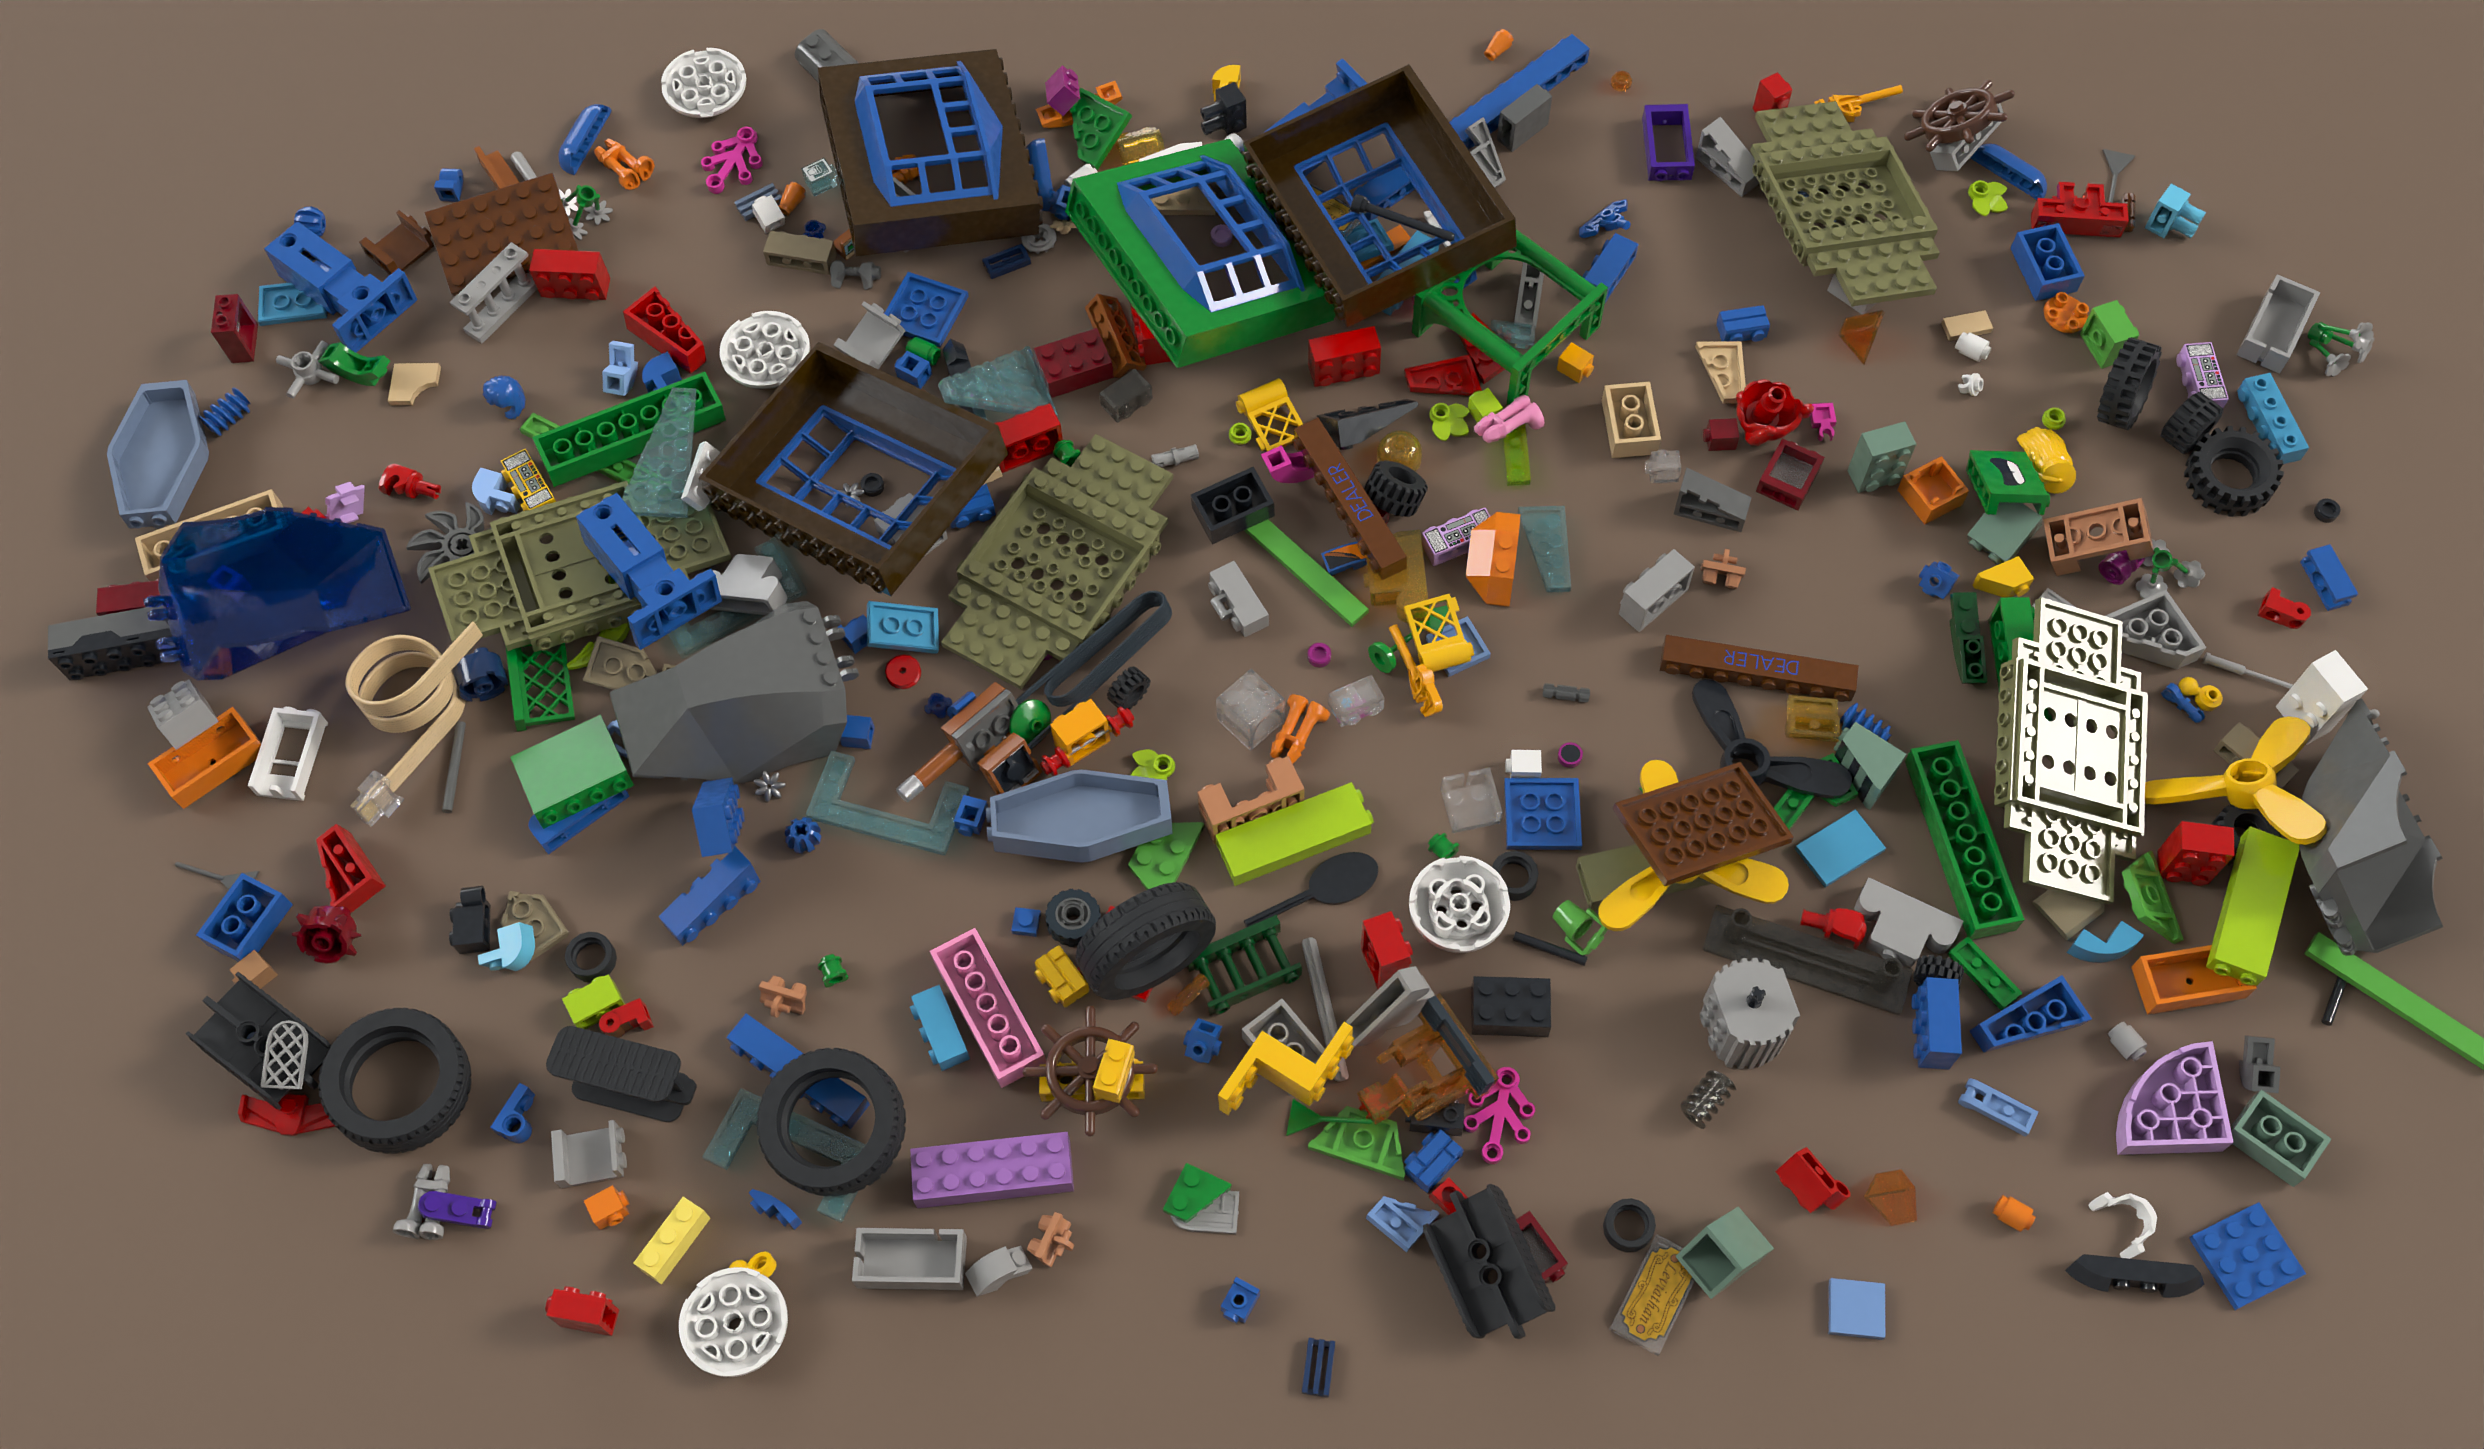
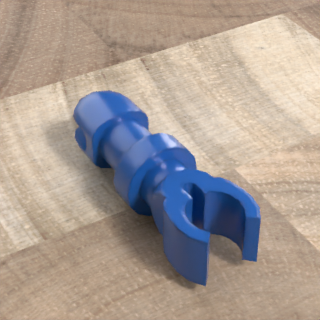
[2161,683,2205,723]

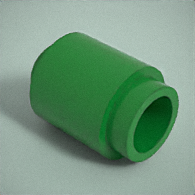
[906,337,941,366]

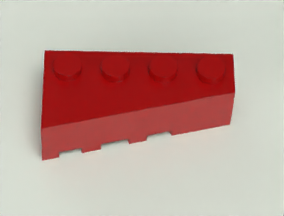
[623,286,707,374]

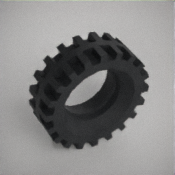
[2097,337,2162,430]
[2184,426,2284,517]

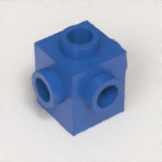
[1048,185,1071,220]
[1918,561,1960,599]
[1183,1018,1222,1064]

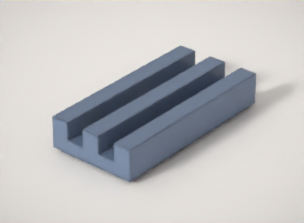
[734,183,782,221]

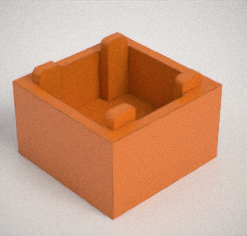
[1898,456,1969,525]

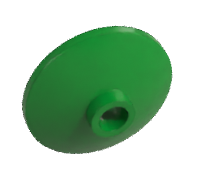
[1009,699,1051,745]

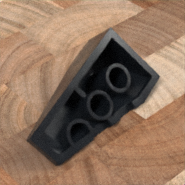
[1317,399,1418,450]

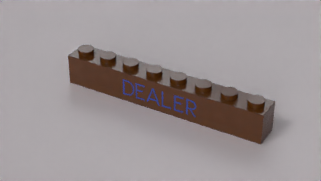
[1292,418,1407,580]
[1659,635,1859,702]

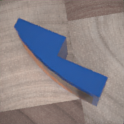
[1321,541,1369,576]

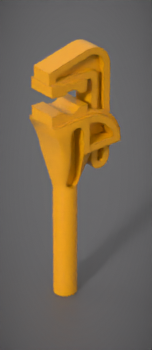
[1814,85,1903,122]
[1389,624,1443,717]

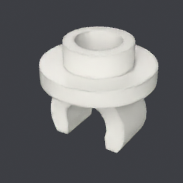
[1958,373,1984,396]

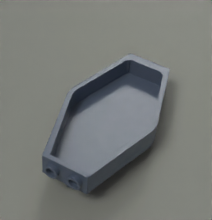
[107,380,209,529]
[986,770,1172,862]

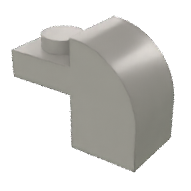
[965,1246,1033,1296]

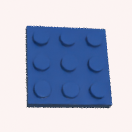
[884,272,969,348]
[1504,778,1582,850]
[2189,1202,2306,1310]

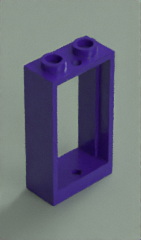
[1642,104,1695,181]

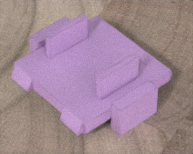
[325,482,364,526]

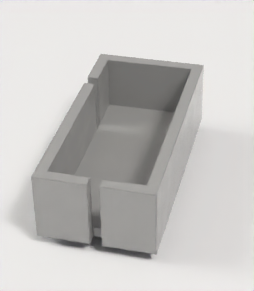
[2237,274,2320,373]
[852,1228,967,1290]

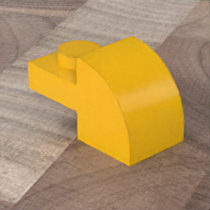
[1212,65,1241,102]

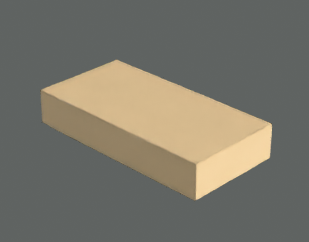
[1941,310,1993,341]

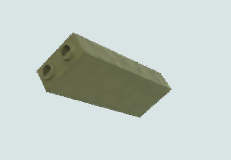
[1576,844,1712,911]

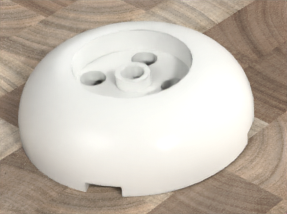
[1409,856,1510,953]

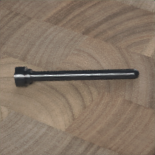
[1351,194,1455,242]

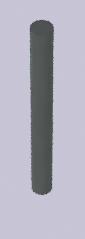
[442,721,466,813]

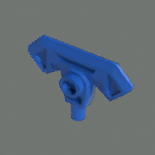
[1579,199,1630,238]

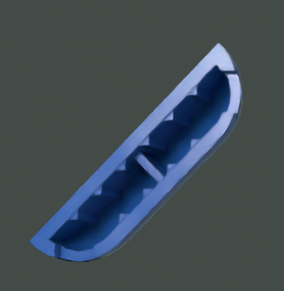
[558,104,612,175]
[1025,138,1053,211]
[1970,143,2047,200]

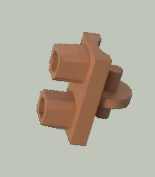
[1700,549,1746,589]
[759,975,807,1018]
[1027,1212,1074,1267]

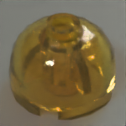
[1377,430,1422,471]

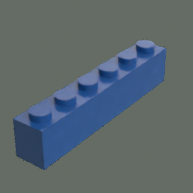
[726,1014,870,1129]

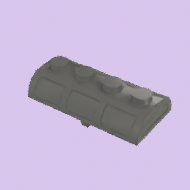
[795,29,858,83]

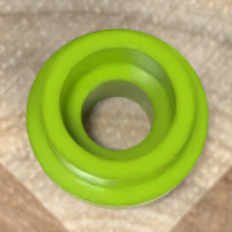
[2042,408,2066,430]
[1229,423,1252,445]

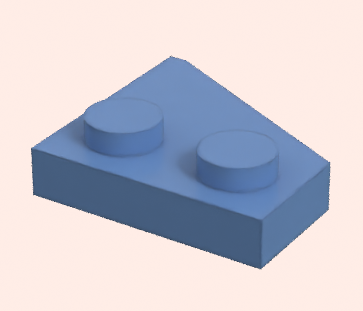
[1366,1196,1440,1252]

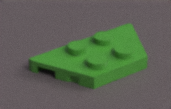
[1128,822,1204,890]
[2121,851,2184,944]
[1308,1106,1405,1181]

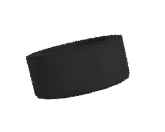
[1492,851,1539,901]
[565,932,617,982]
[1603,1198,1656,1252]

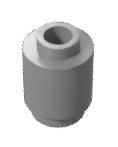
[2108,1022,2148,1061]

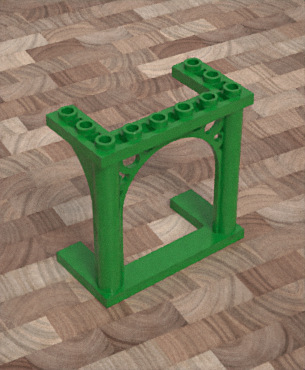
[1412,229,1608,405]

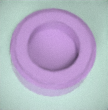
[1211,225,1233,247]

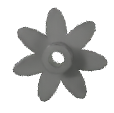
[838,483,864,508]
[754,771,786,802]

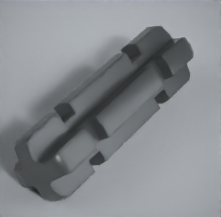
[1542,683,1590,702]

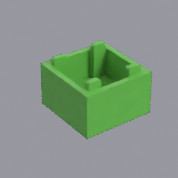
[2080,300,2139,369]

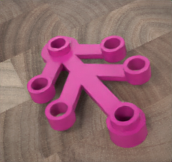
[701,127,763,194]
[1463,1067,1535,1164]

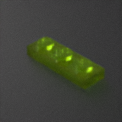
[1503,424,1531,486]

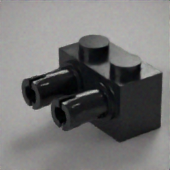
[1200,82,1247,136]

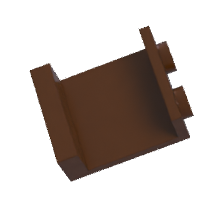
[359,210,434,275]

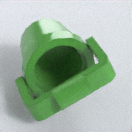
[1552,900,1608,955]

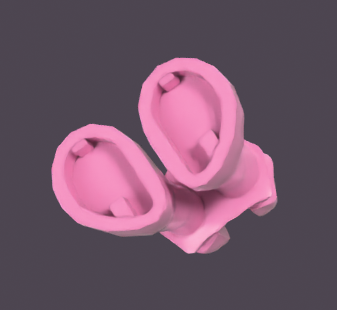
[1474,395,1545,443]

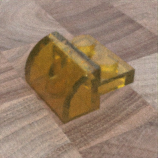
[1115,127,1165,166]
[1785,695,1840,743]

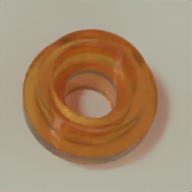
[1611,71,1632,91]

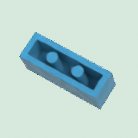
[910,985,970,1071]

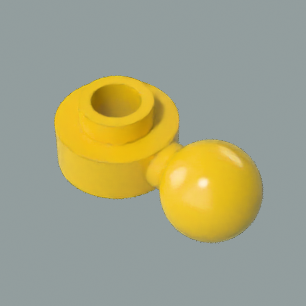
[2178,677,2223,711]
[729,1252,776,1277]

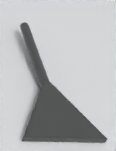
[2103,149,2135,203]
[175,862,259,890]

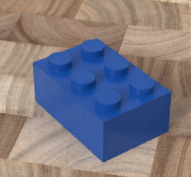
[2010,223,2085,301]
[196,873,293,962]
[1911,977,1962,1070]

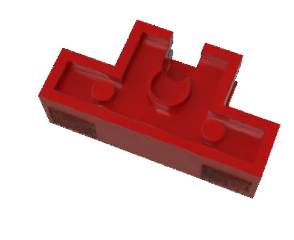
[2031,182,2129,238]

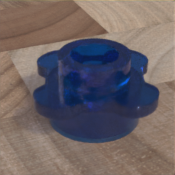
[802,220,826,239]
[924,693,952,719]

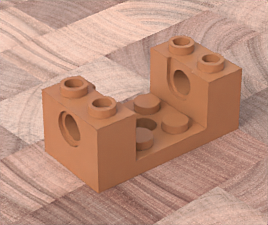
[2043,498,2154,576]
[1197,756,1304,845]

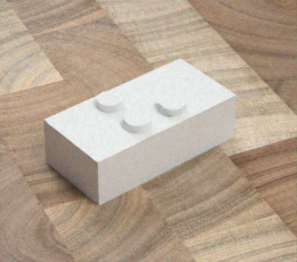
[2276,650,2368,745]

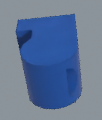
[434,168,464,202]

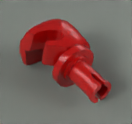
[378,464,441,499]
[1800,908,1867,950]

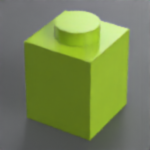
[1468,388,1503,423]

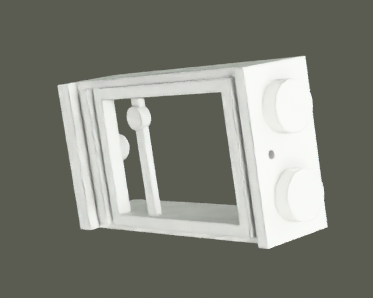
[248,706,328,801]

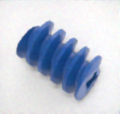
[198,387,251,436]
[1837,703,1892,742]

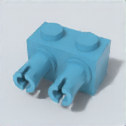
[2145,184,2206,239]

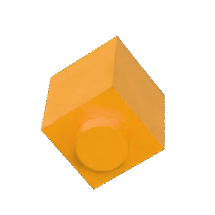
[1557,342,1594,383]

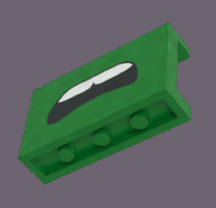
[1966,450,2050,515]

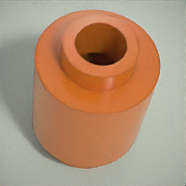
[1992,1195,2036,1232]

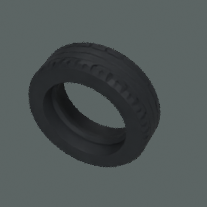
[1076,882,1216,1000]
[318,1008,472,1154]
[756,1048,906,1197]

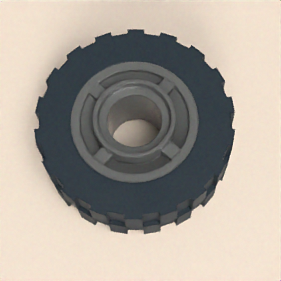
[1045,889,1101,947]

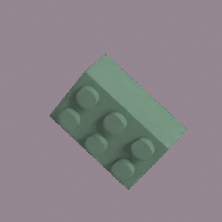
[1847,421,1917,493]
[2230,1090,2331,1187]

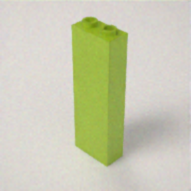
[1215,782,1374,886]
[2206,827,2300,986]

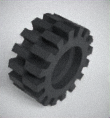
[1107,666,1151,710]
[1913,955,1964,990]

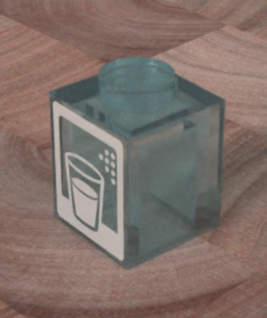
[801,158,837,197]

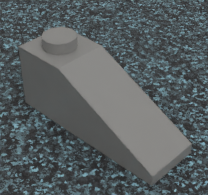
[1514,262,1544,328]

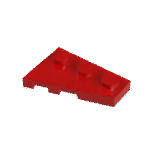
[1458,313,1505,385]
[1404,355,1482,395]

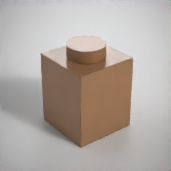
[229,950,278,989]

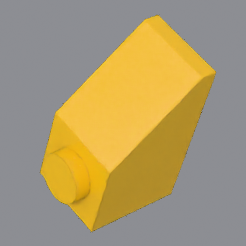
[1972,556,2034,597]

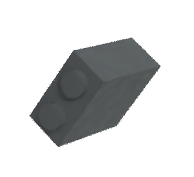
[1497,84,1552,152]

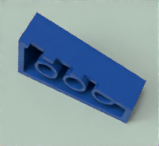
[658,846,761,946]
[1969,975,2092,1053]

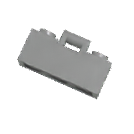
[1208,561,1269,637]

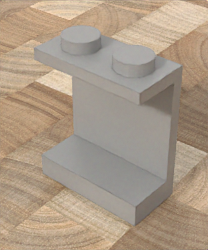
[834,301,905,369]
[551,1120,627,1188]

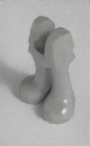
[393,1164,450,1240]

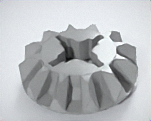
[1021,223,1057,254]

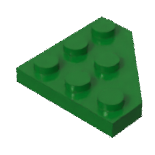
[1070,87,1132,170]

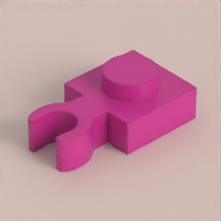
[1810,403,1837,441]

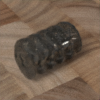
[1681,1070,1736,1129]

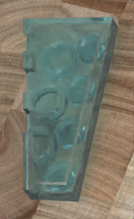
[1490,319,1536,349]
[1518,506,1571,592]

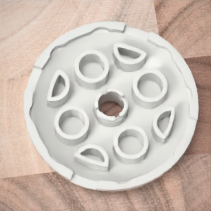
[661,48,746,118]
[720,311,810,389]
[679,1267,788,1377]

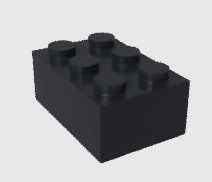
[1191,467,1275,545]
[1471,976,1551,1037]

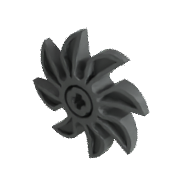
[406,502,492,584]

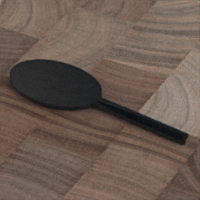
[1244,852,1378,928]

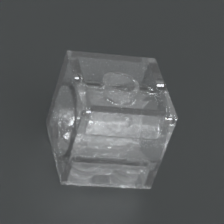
[1216,669,1285,751]

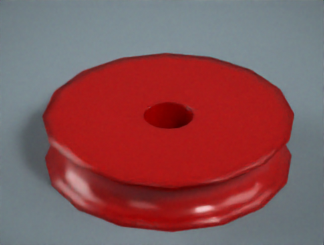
[885,654,921,689]

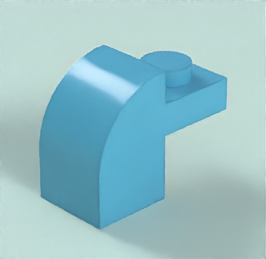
[478,922,535,971]

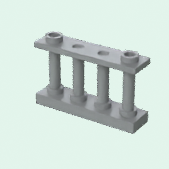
[450,242,537,344]

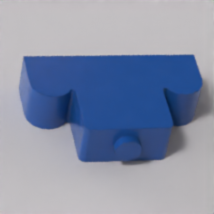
[528,790,630,855]

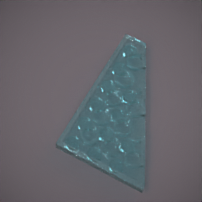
[938,346,1058,416]

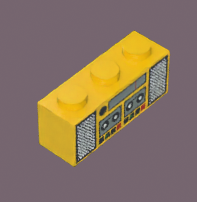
[501,448,556,511]

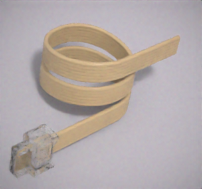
[345,622,483,827]

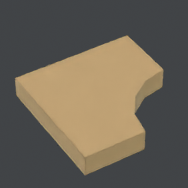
[388,363,441,406]

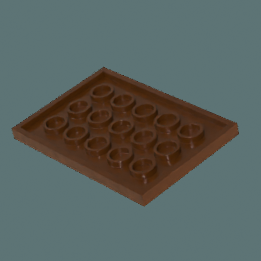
[425,173,579,296]
[1613,762,1794,887]

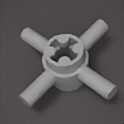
[276,341,339,399]

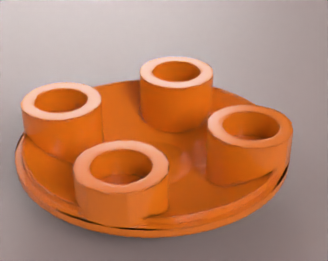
[2043,292,2089,333]

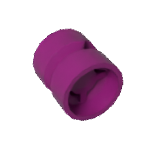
[2098,550,2145,585]

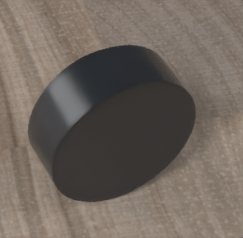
[860,473,884,497]
[2314,498,2341,523]

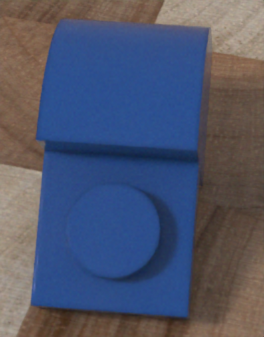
[642,351,682,393]

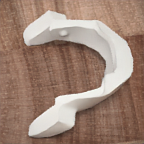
[2088,1192,2157,1259]

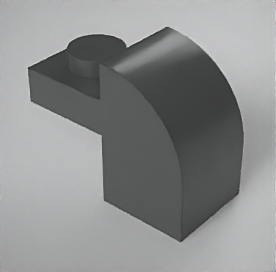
[2239,1035,2281,1093]

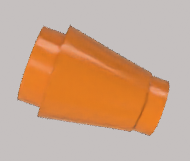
[1484,29,1514,61]
[779,182,806,216]

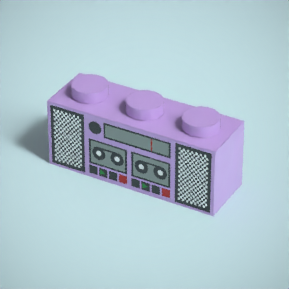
[2176,342,2229,408]
[1421,508,1490,566]

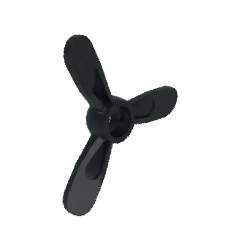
[1692,679,1852,799]

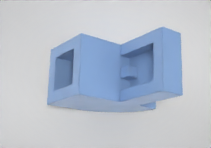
[602,341,638,396]
[472,468,520,515]

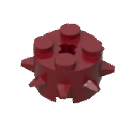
[292,905,361,964]

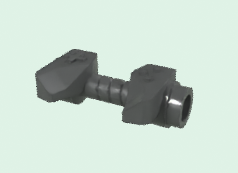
[830,260,881,290]

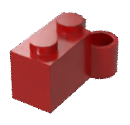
[1775,1147,1850,1214]

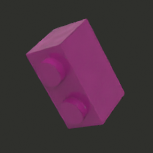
[1045,65,1080,116]

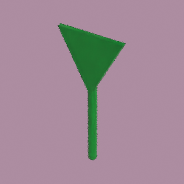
[1286,1099,1372,1136]

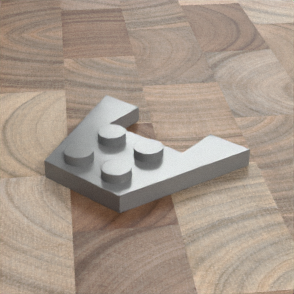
[1465,117,1506,188]

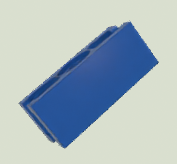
[2300,544,2358,611]

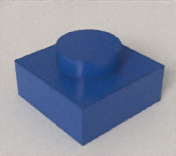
[1011,907,1041,937]

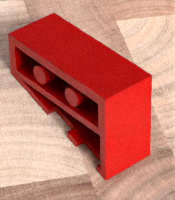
[316,824,386,913]

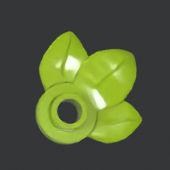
[1968,180,2008,216]
[1429,403,1470,441]
[1130,749,1175,780]

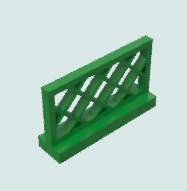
[505,643,575,732]

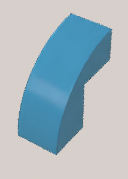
[2067,921,2144,963]

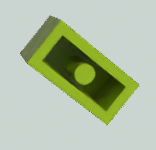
[562,974,625,1029]

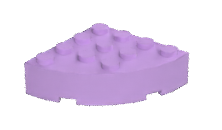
[2116,1041,2234,1155]

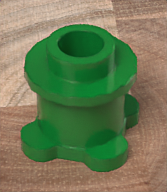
[1053,440,1081,467]
[1428,833,1460,859]
[817,954,849,987]

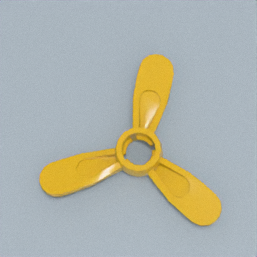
[2145,716,2327,845]
[1599,760,1789,931]

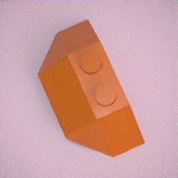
[1466,512,1520,607]

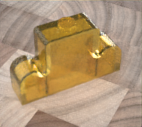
[1363,530,1430,623]

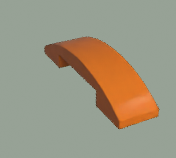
[1036,81,1123,128]

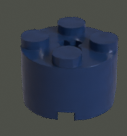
[452,647,508,702]

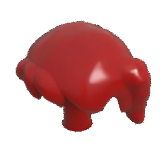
[1736,379,1814,446]

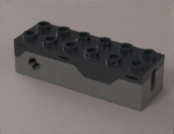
[48,599,218,680]

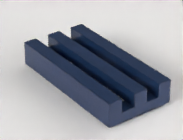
[982,244,1031,279]
[1302,1338,1335,1397]

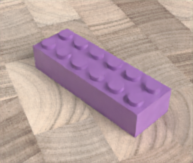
[910,1132,1074,1208]

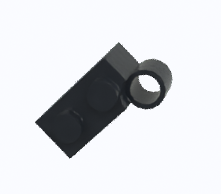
[449,886,491,954]

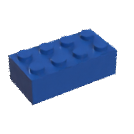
[692,777,745,857]

